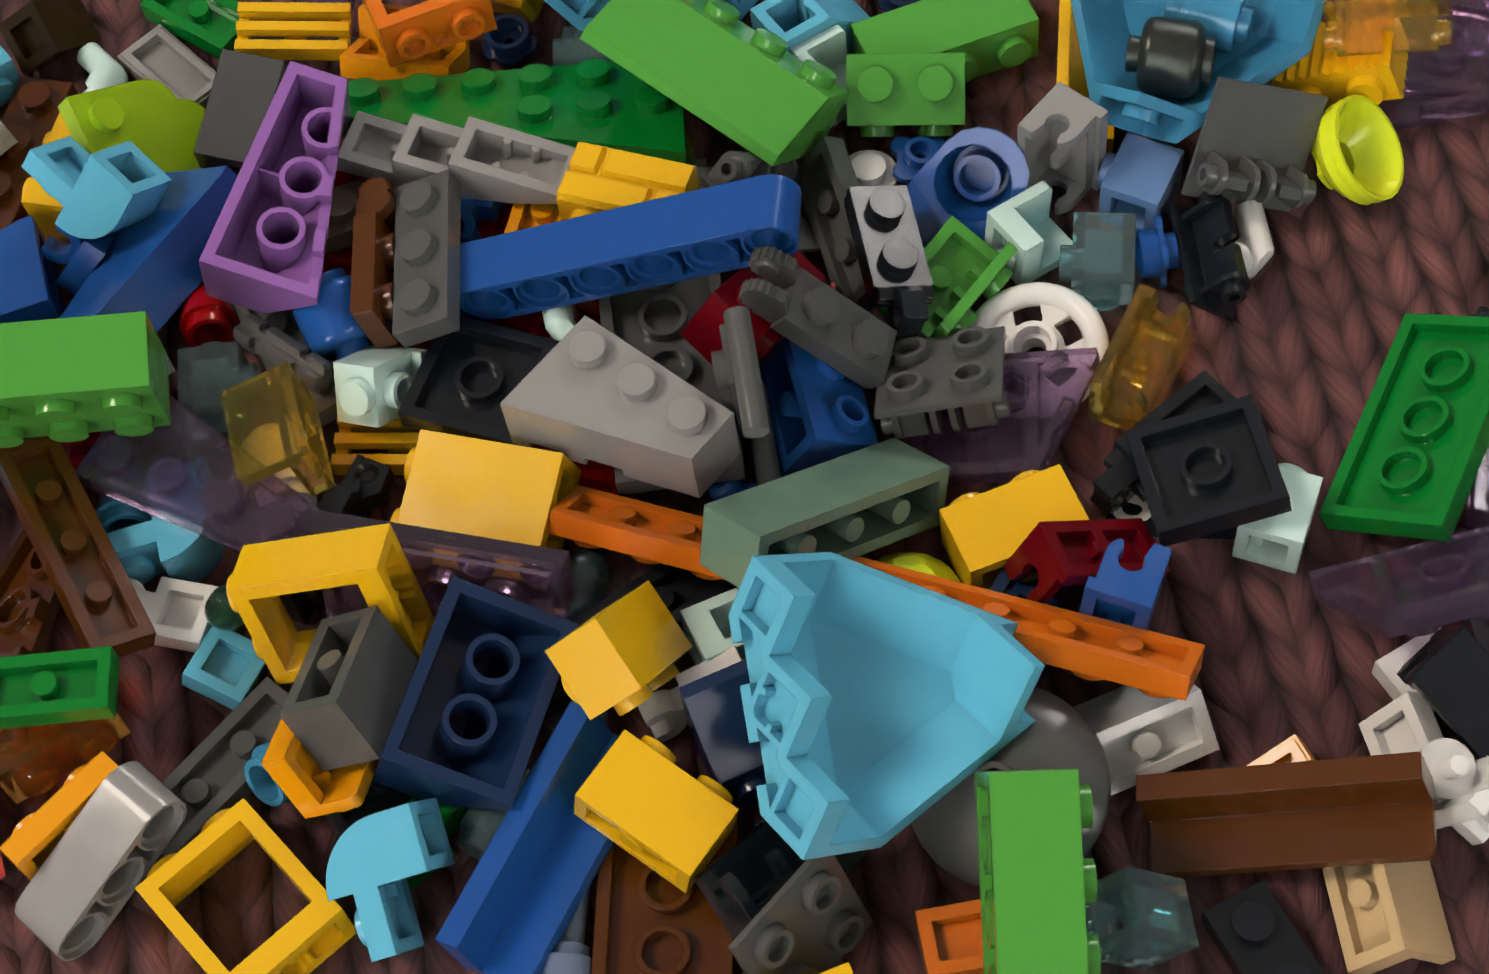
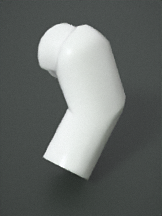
[1223,200,1274,280]

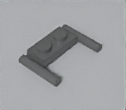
[711,306,782,486]

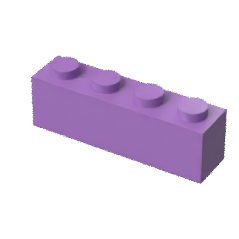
[199,61,351,314]

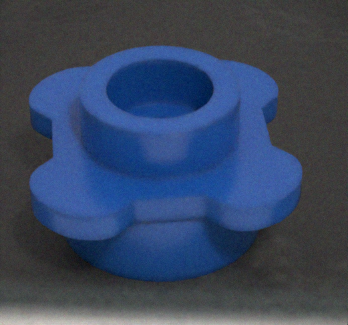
[890,136,946,186]
[1134,215,1179,288]

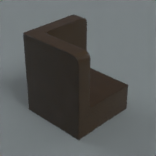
[0,0,101,75]

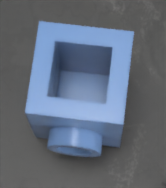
[1097,132,1185,234]

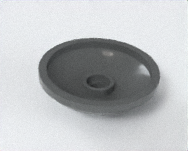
[911,687,1111,887]

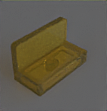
[221,361,335,497]

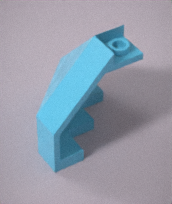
[728,552,1045,860]

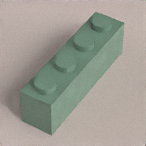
[700,438,950,588]

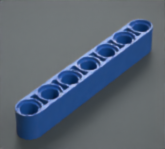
[460,174,802,322]

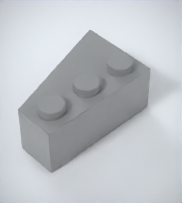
[500,315,740,498]

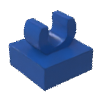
[40,226,121,295]

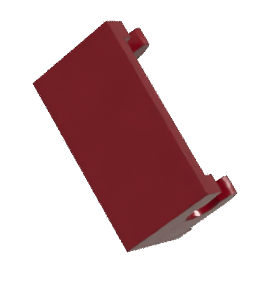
[1003,518,1170,603]

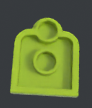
[57,79,206,173]

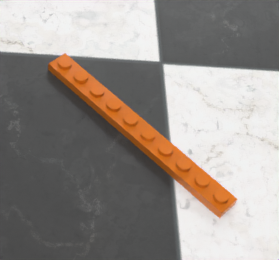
[549,485,1205,701]

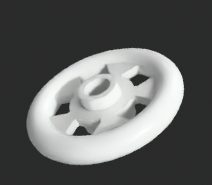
[971,282,1109,421]

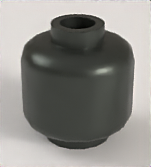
[1125,16,1217,99]

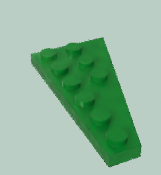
[343,59,687,164]

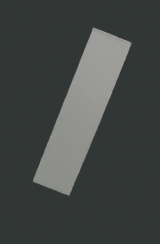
[337,111,576,205]

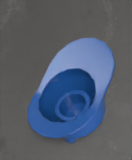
[907,126,1030,248]

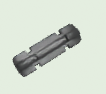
[233,314,334,394]

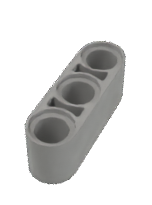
[15,761,187,962]

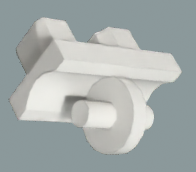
[1418,738,1489,846]

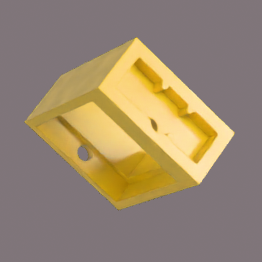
[226,523,435,685]
[135,798,357,974]

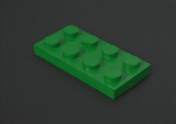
[1319,313,1489,542]

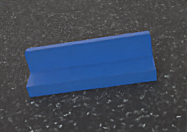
[435,701,619,974]

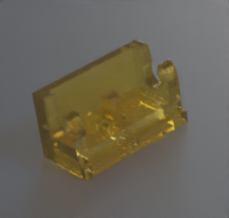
[1088,284,1194,431]

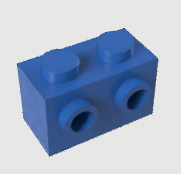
[759,337,878,474]

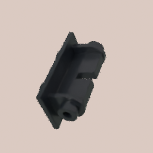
[1168,192,1250,322]

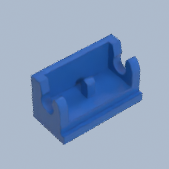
[1079,539,1172,630]

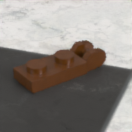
[350,176,398,349]

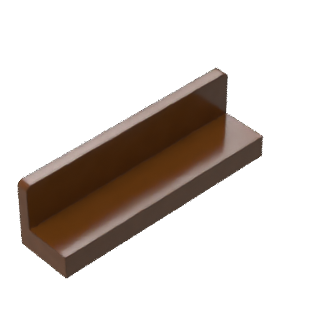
[1136,751,1438,878]

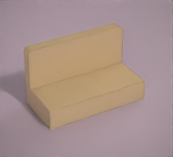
[1322,861,1456,974]

